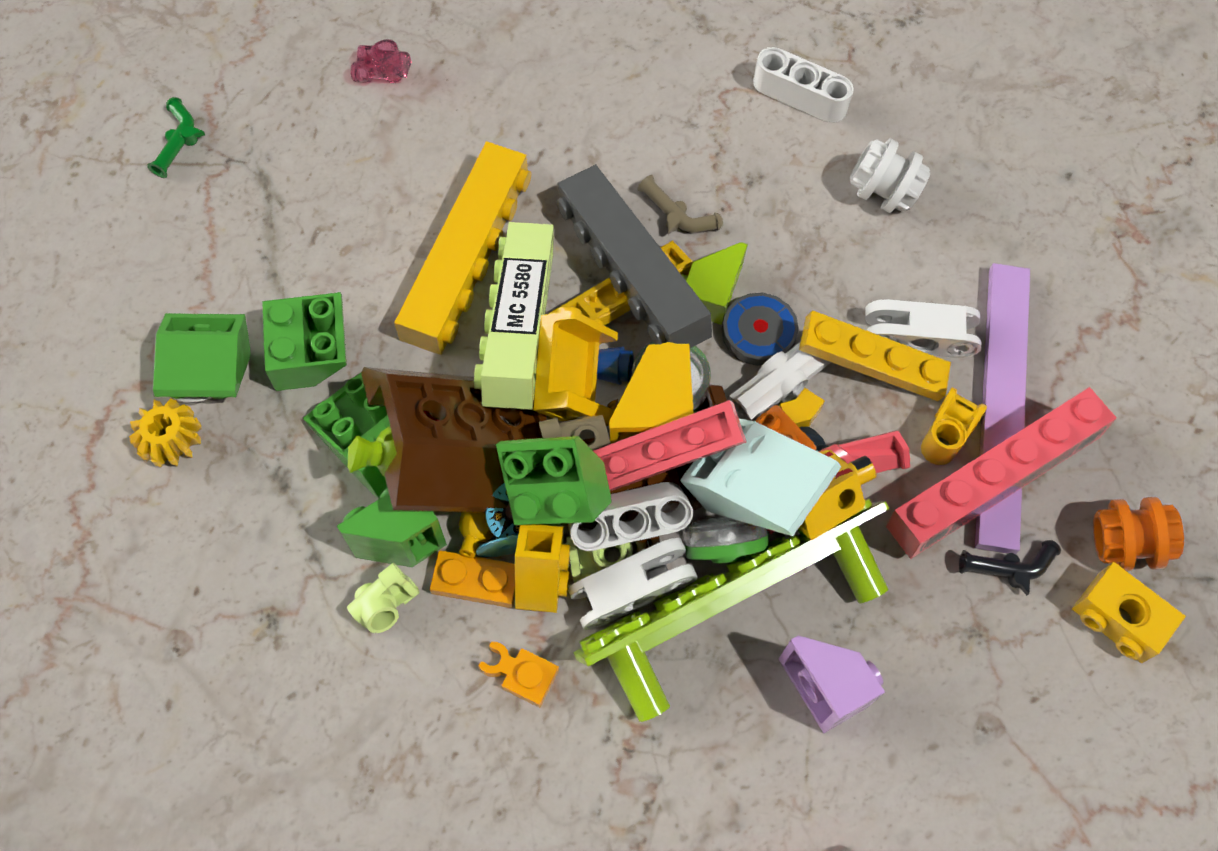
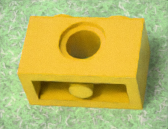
[1072,562,1186,663]

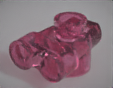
[351,39,411,83]

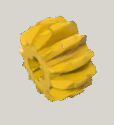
[129,398,202,468]

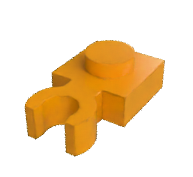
[478,641,559,708]

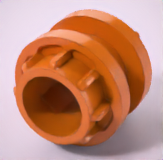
[1093,497,1184,571]

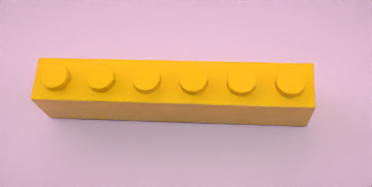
[394,141,531,355]

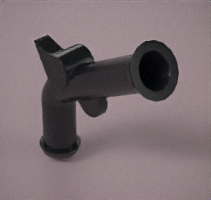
[959,540,1061,596]

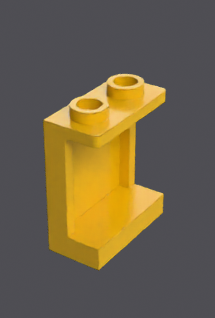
[533,307,618,426]

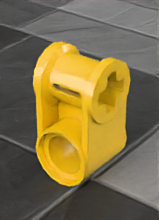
[921,387,987,465]

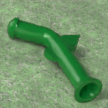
[147,97,205,178]

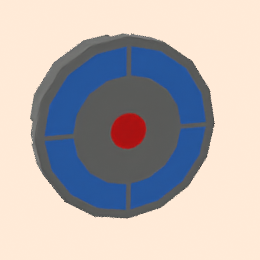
[722,292,799,366]

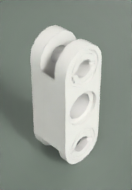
[865,300,981,357]
[568,538,698,630]

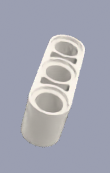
[753,47,854,123]
[567,482,693,551]

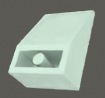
[680,418,841,536]

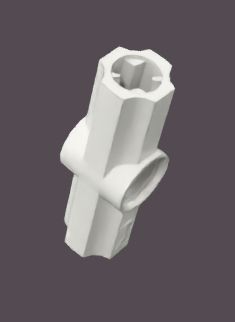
[728,343,831,421]

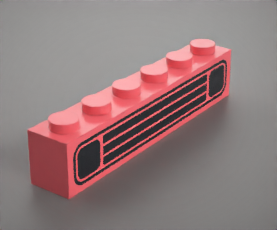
[886,387,1117,559]

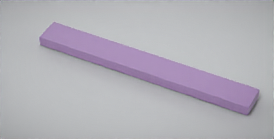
[975,263,1030,554]

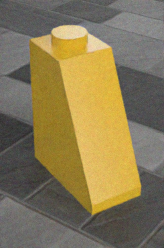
[609,342,694,444]

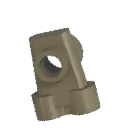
[539,415,611,451]

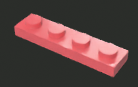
[594,400,747,491]

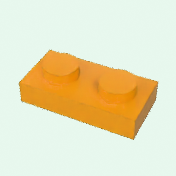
[429,550,515,608]

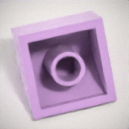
[778,635,885,733]

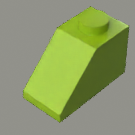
[682,242,748,325]

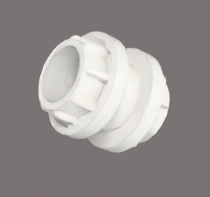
[850,138,930,213]

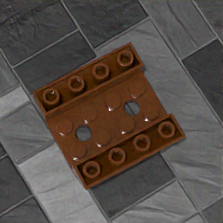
[361,367,547,512]

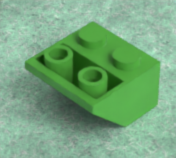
[262,292,347,391]
[153,313,251,399]
[496,436,612,525]
[337,488,447,567]

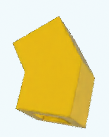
[779,387,825,427]

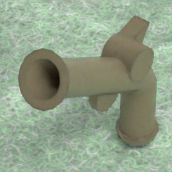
[637,175,723,235]

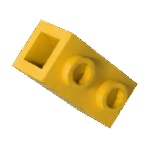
[515,524,570,613]

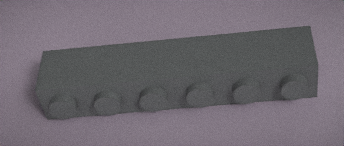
[556,165,712,348]

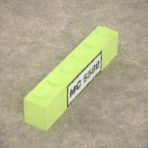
[474,222,554,410]

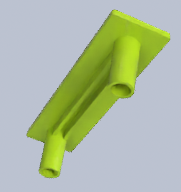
[573,498,890,722]

